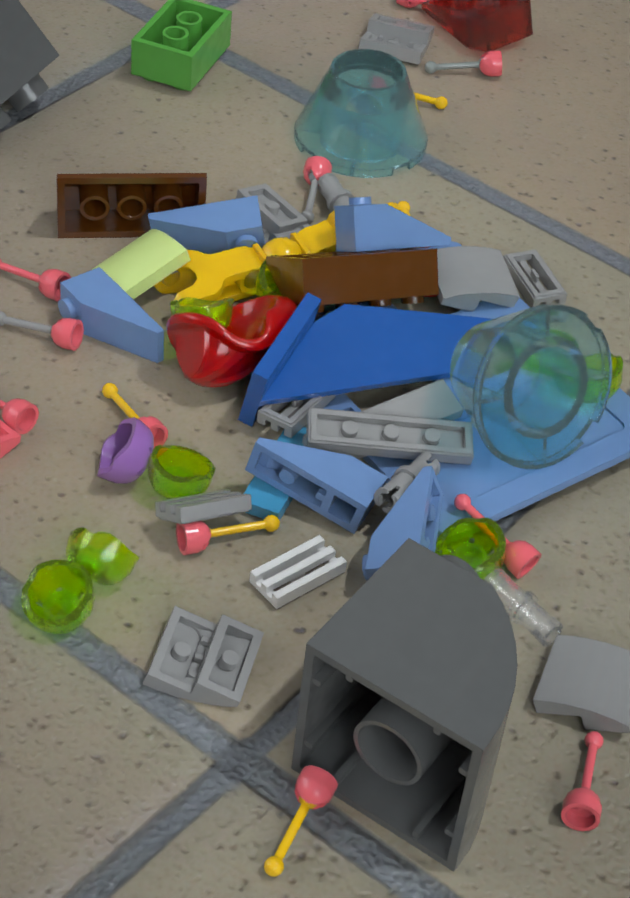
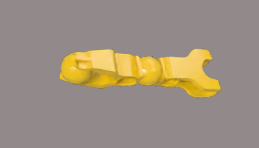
[154,202,400,317]

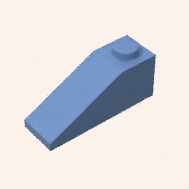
[148,195,265,254]
[334,197,451,252]
[58,267,165,363]
[245,437,388,534]
[362,466,444,580]

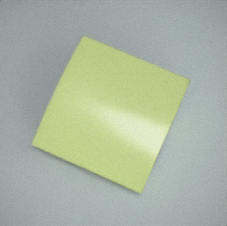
[92,229,191,299]

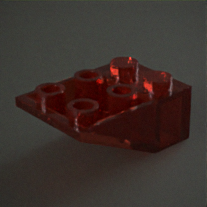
[421,0,533,52]

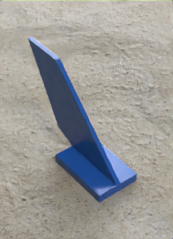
[238,292,499,427]

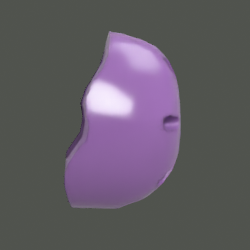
[97,417,154,484]

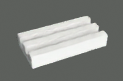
[249,535,347,609]

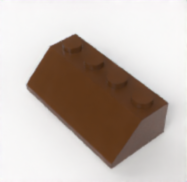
[56,173,207,238]
[266,248,439,313]

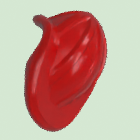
[166,295,297,388]

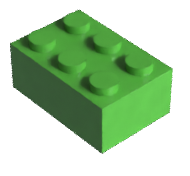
[131,0,232,91]

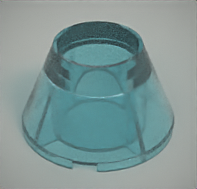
[294,49,428,178]
[450,303,612,469]

